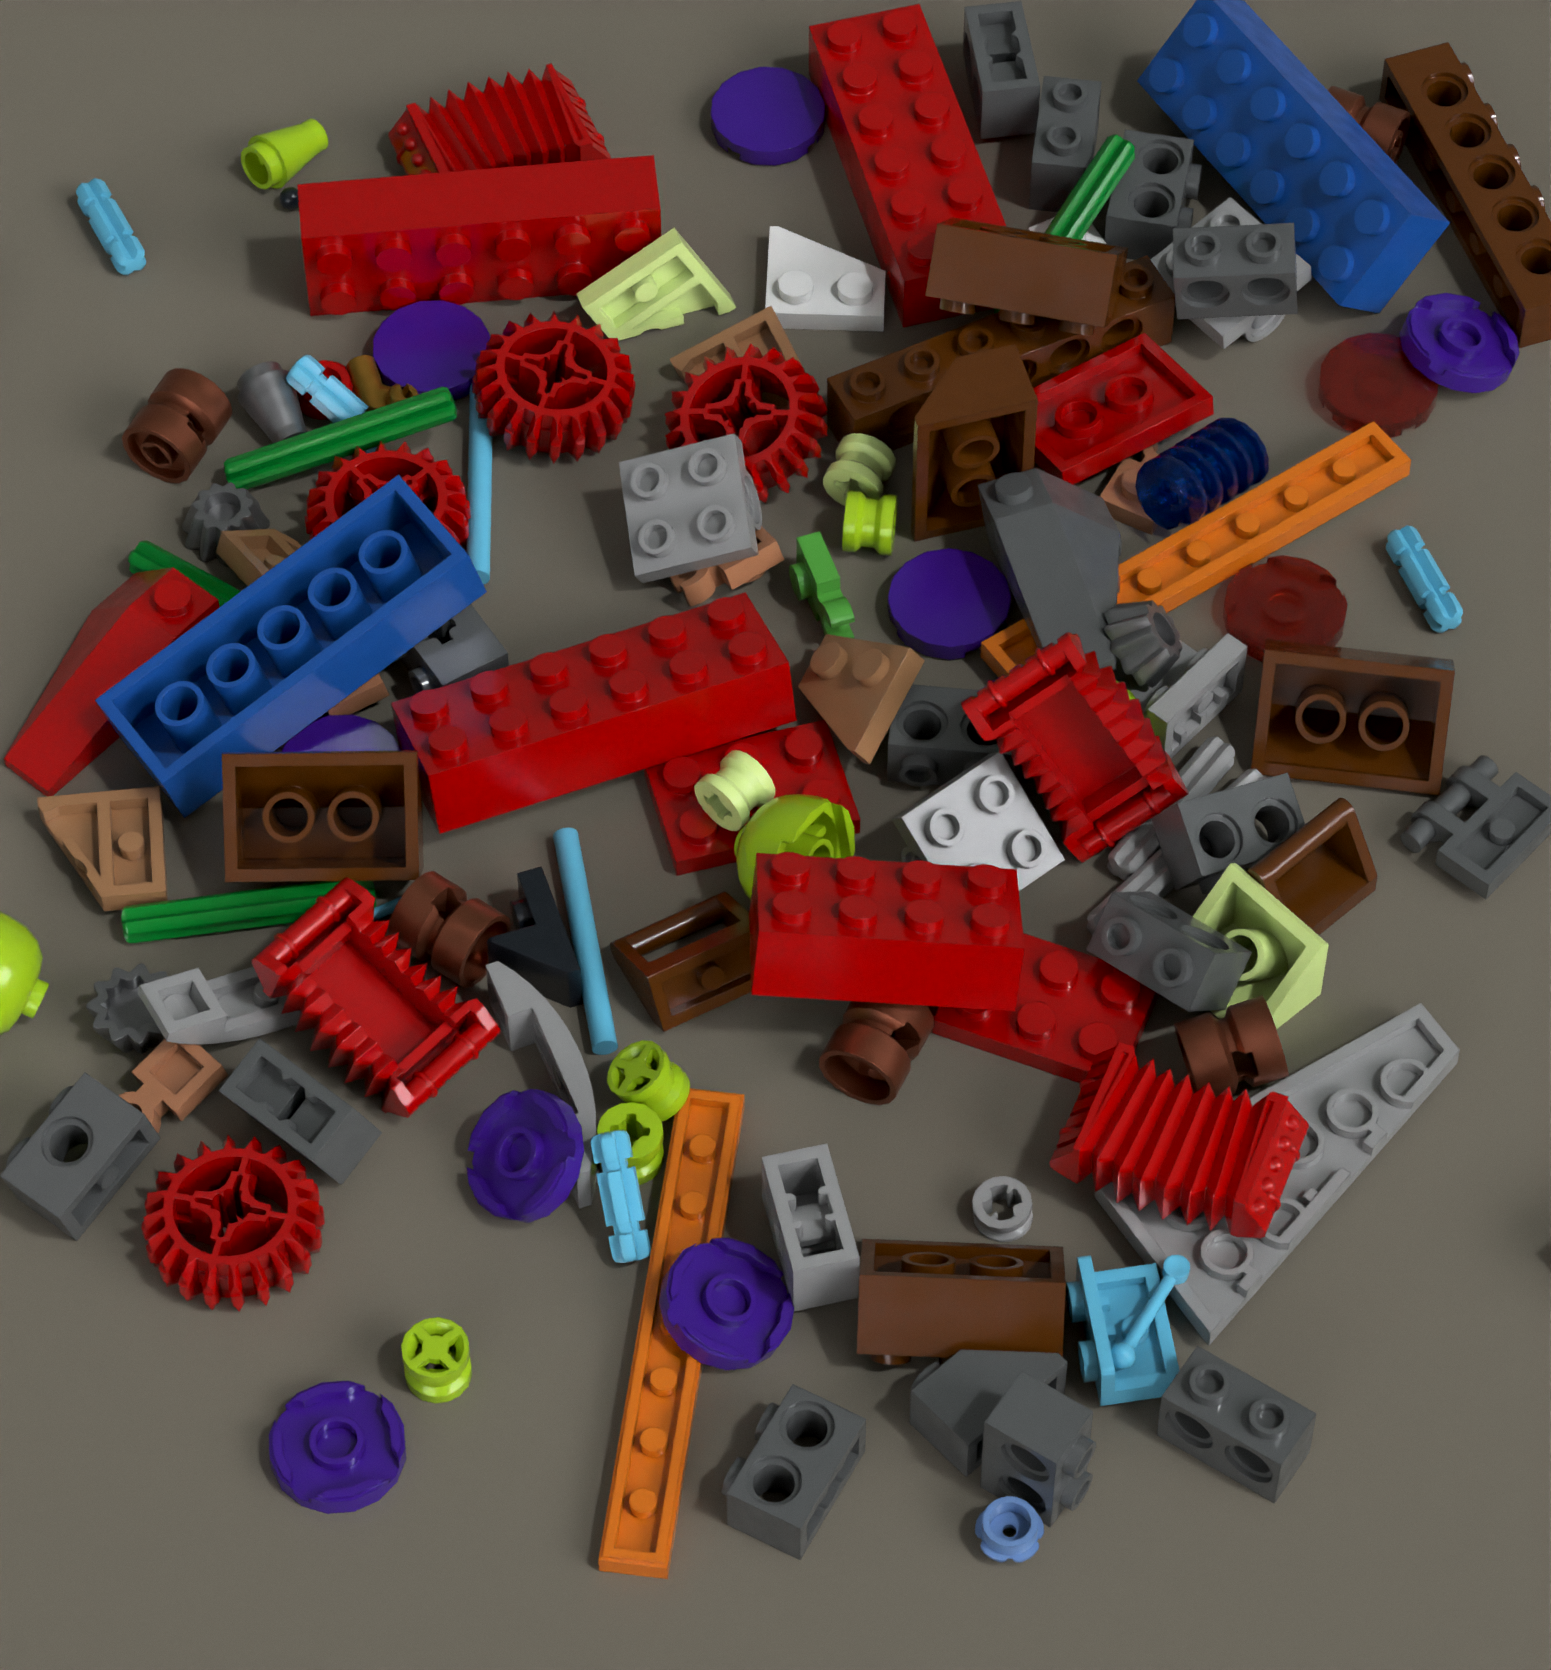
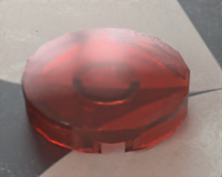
[1318,333,1438,438]
[1223,555,1348,663]

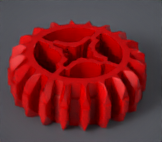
[472,311,636,464]
[664,343,828,503]
[305,440,471,546]
[142,1135,325,1312]

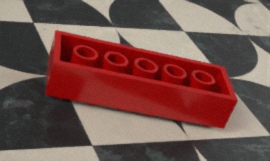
[809,4,1006,328]
[297,155,661,316]
[391,592,797,834]

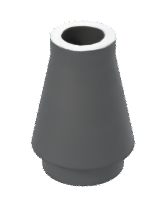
[237,361,308,443]

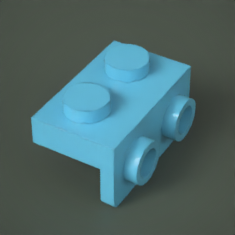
[1065,1255,1180,1406]

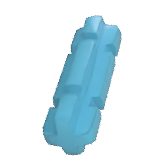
[76,178,146,275]
[286,354,377,453]
[1386,525,1463,633]
[590,1130,651,1263]

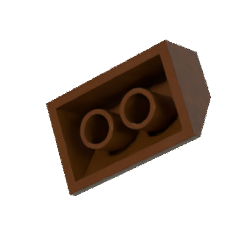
[925,217,1129,336]
[911,344,1038,542]
[1251,639,1455,795]
[222,750,424,882]
[857,1239,1066,1365]

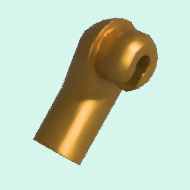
[346,355,419,412]

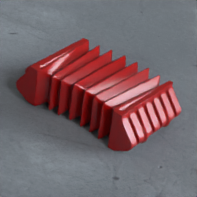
[388,63,612,175]
[961,632,1189,863]
[252,877,501,1118]
[1049,1042,1309,1238]

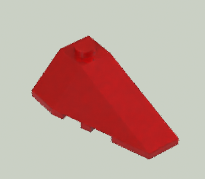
[4,567,219,797]

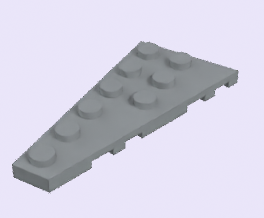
[1094,1003,1460,1346]

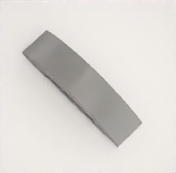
[486,961,598,1209]
[138,967,301,1045]

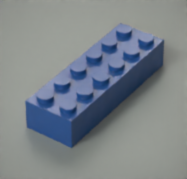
[1137,0,1450,313]
[95,474,487,818]

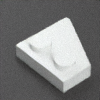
[765,226,885,332]

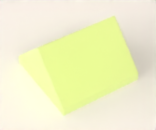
[1193,863,1329,1030]

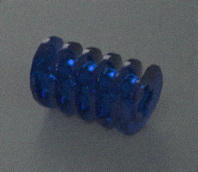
[1135,418,1269,530]

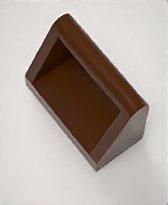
[1247,798,1378,935]
[610,891,751,1032]

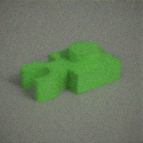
[789,531,855,638]

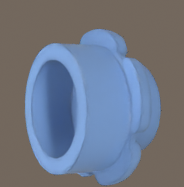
[975,1496,1044,1563]

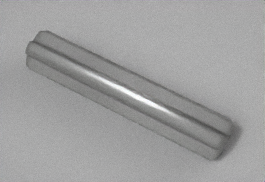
[1107,736,1235,881]

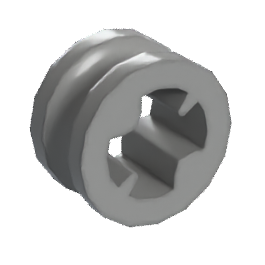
[972,1176,1033,1242]

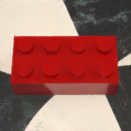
[749,852,1025,1011]

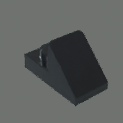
[486,866,583,1008]

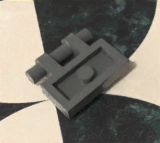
[1400,755,1551,899]

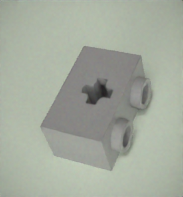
[762,1143,860,1311]

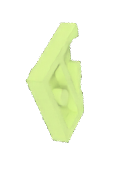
[576,228,736,341]

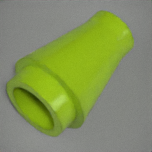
[241,118,328,190]

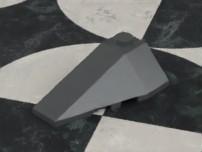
[978,468,1122,669]

